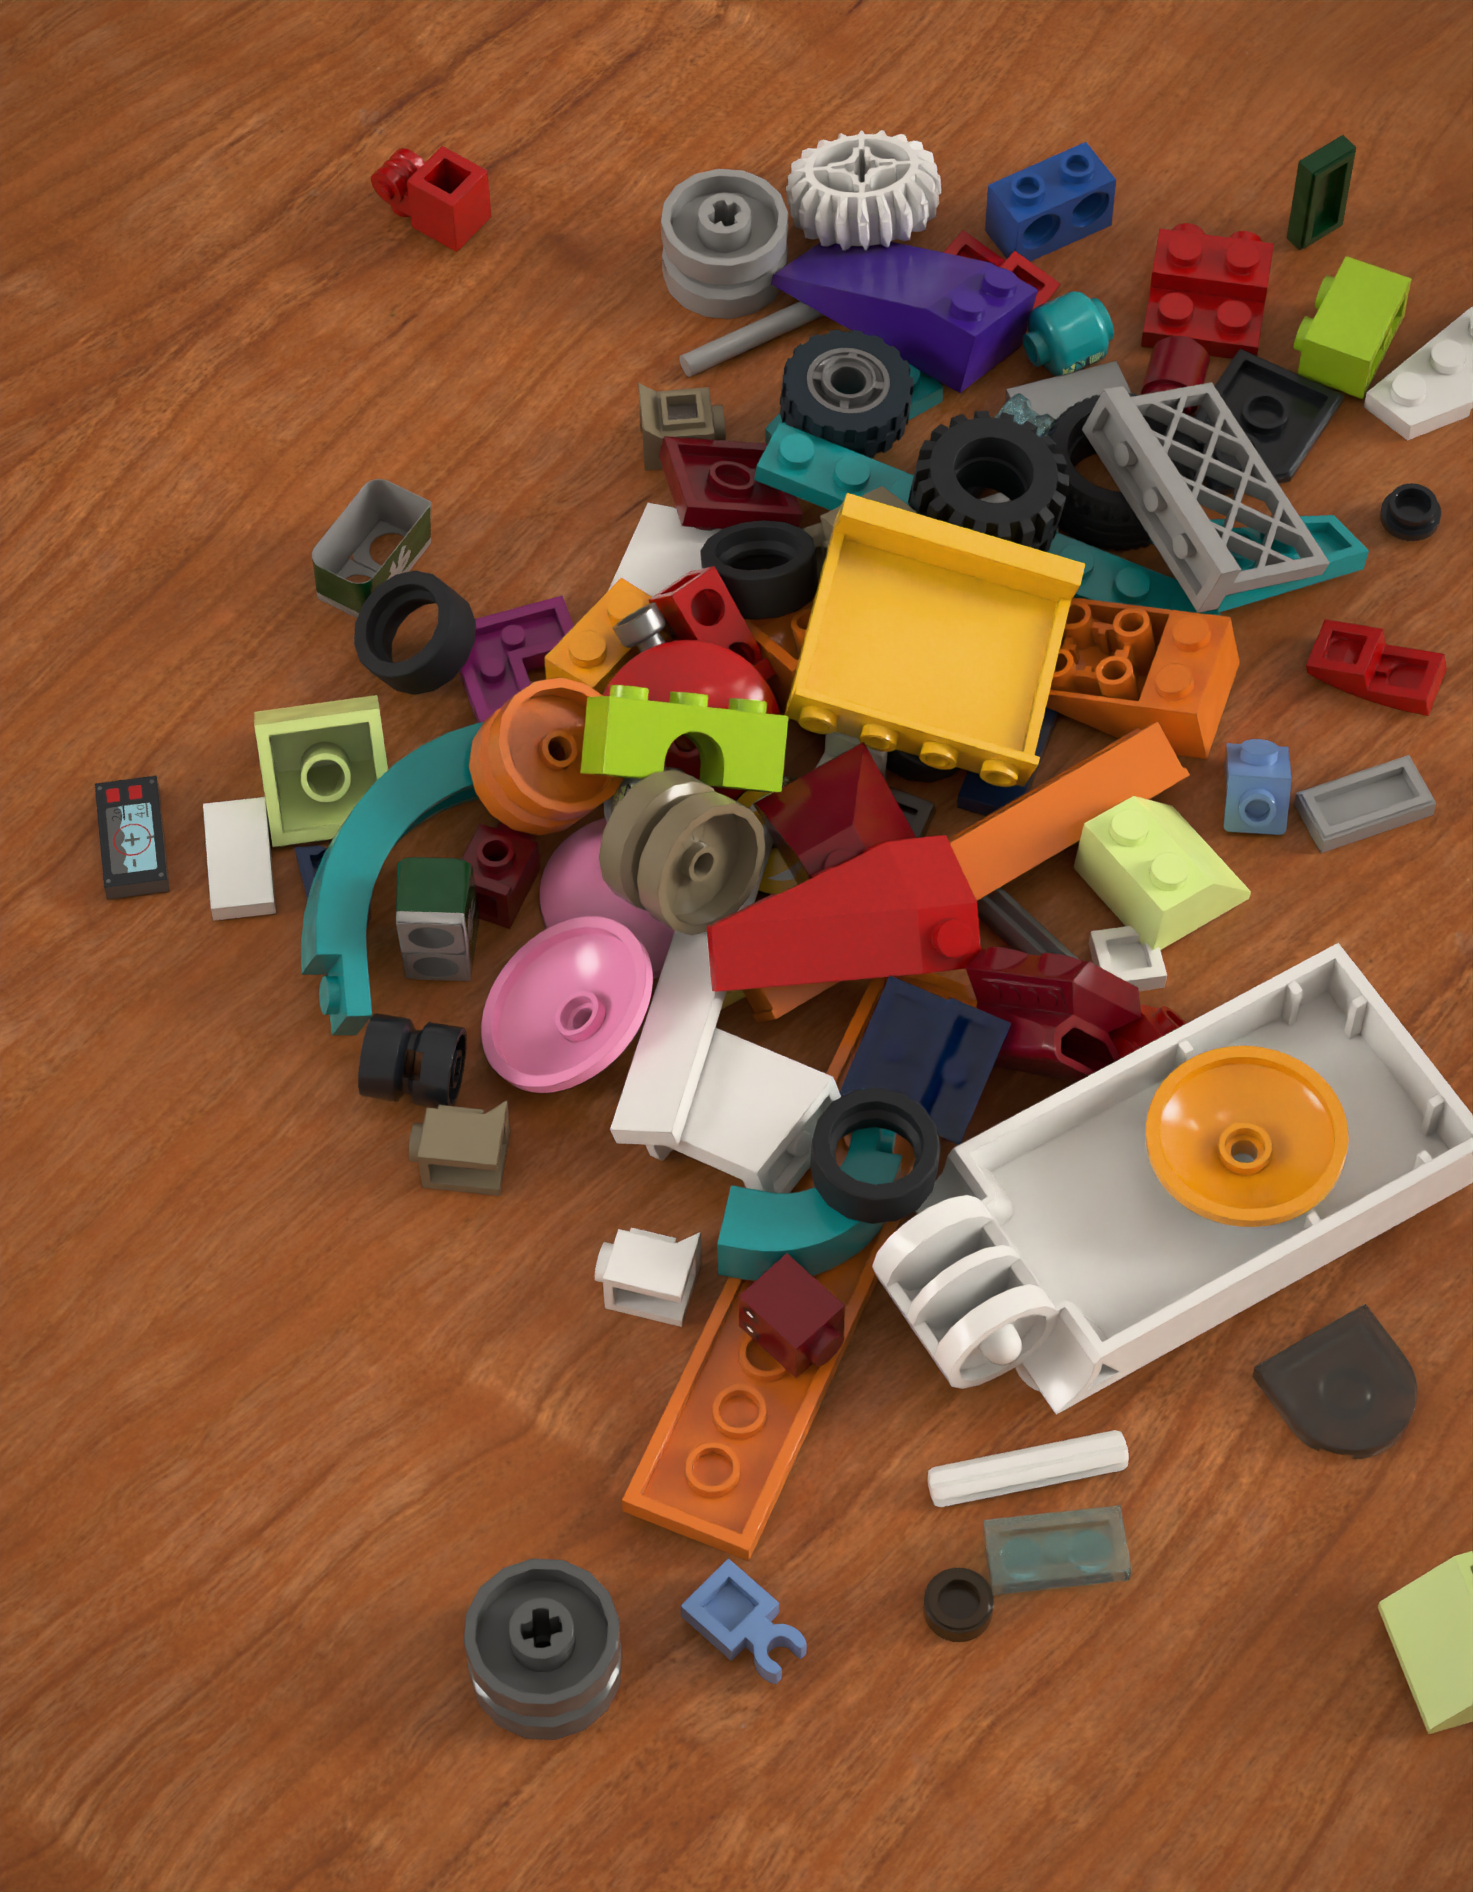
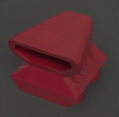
[966,947,1142,1082]

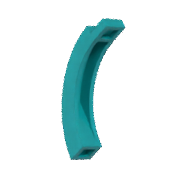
[301,722,484,1036]

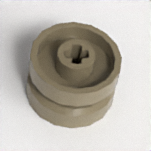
[599,769,766,936]

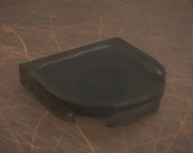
[1252,1304,1418,1459]

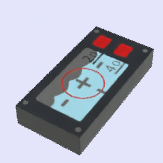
[95,775,170,900]

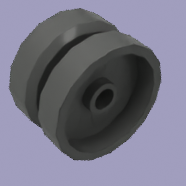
[464,1558,622,1740]

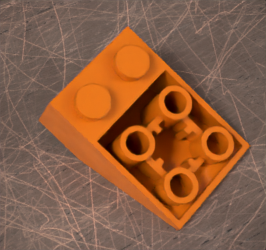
[1046,597,1240,759]

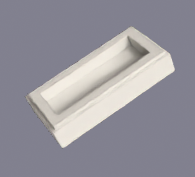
[203,797,276,921]

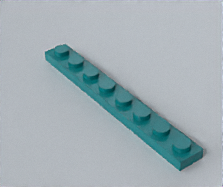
[754,422,1221,616]

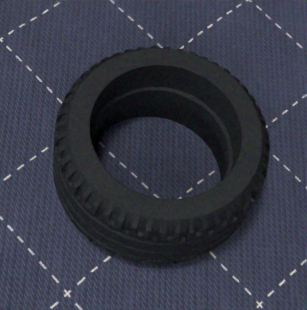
[1047,393,1200,551]

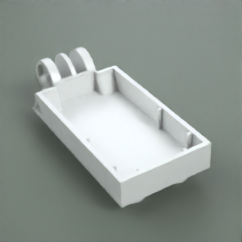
[872,943,1473,1415]

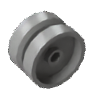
[661,169,788,319]

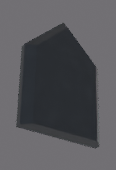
[1193,349,1345,495]

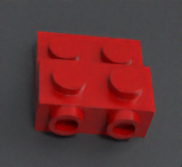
[1141,223,1274,359]

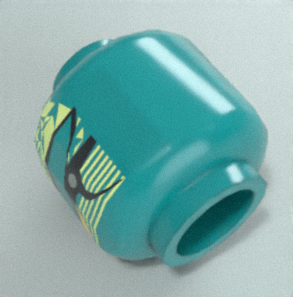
[1023,291,1114,376]

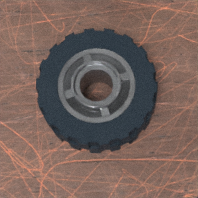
[780,329,914,458]

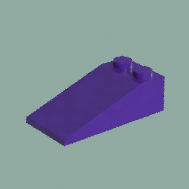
[771,242,1038,393]

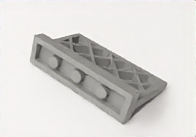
[1082,382,1330,613]

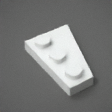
[1364,306,1473,441]

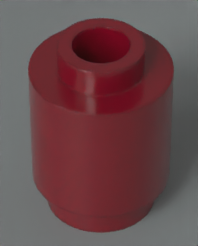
[1141,336,1210,416]

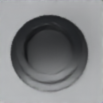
[1380,483,1441,541]

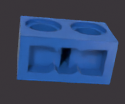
[985,142,1116,262]

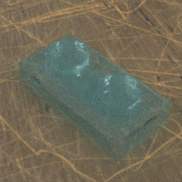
[982,1505,1132,1595]

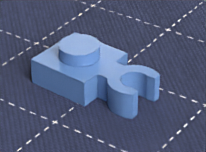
[680,1558,807,1684]

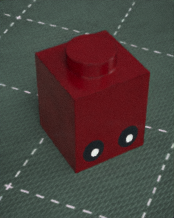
[738,1253,845,1378]

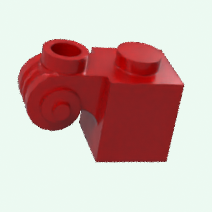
[371,146,492,252]

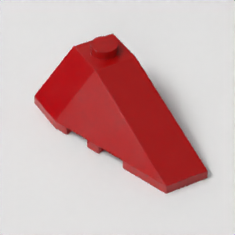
[707,835,981,992]

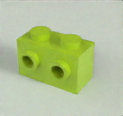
[1293,256,1412,399]

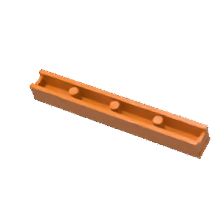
[742,722,1190,1023]

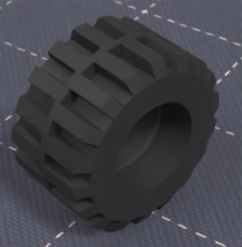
[908,411,1069,552]

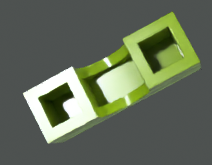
[580,685,789,792]

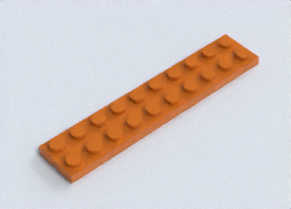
[622,973,979,1561]

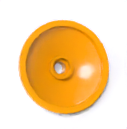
[1146,1046,1349,1227]

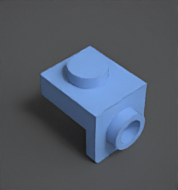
[1223,739,1292,835]

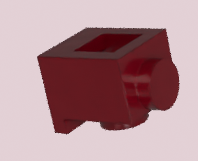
[461,822,540,929]

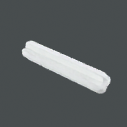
[927,1430,1129,1507]

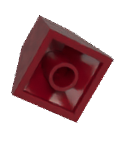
[753,742,916,884]

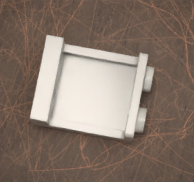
[646,1028,841,1193]

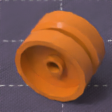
[469,677,624,836]

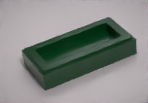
[1286,135,1356,250]

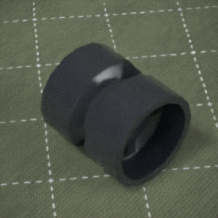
[358,1013,467,1109]

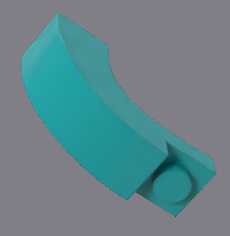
[717,1088,902,1281]

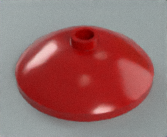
[603,639,780,801]

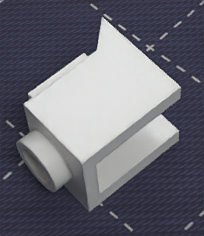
[595,1227,702,1327]

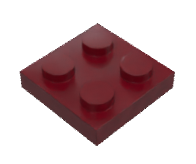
[659,436,803,531]

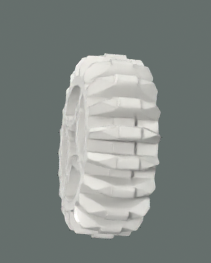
[786,130,941,251]

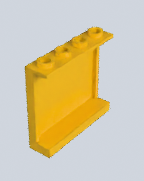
[784,493,1085,787]

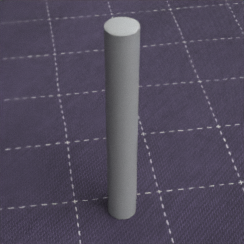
[679,301,825,377]

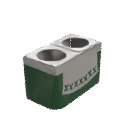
[312,479,431,618]
[396,857,480,981]

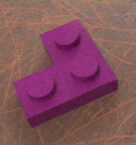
[459,595,574,723]

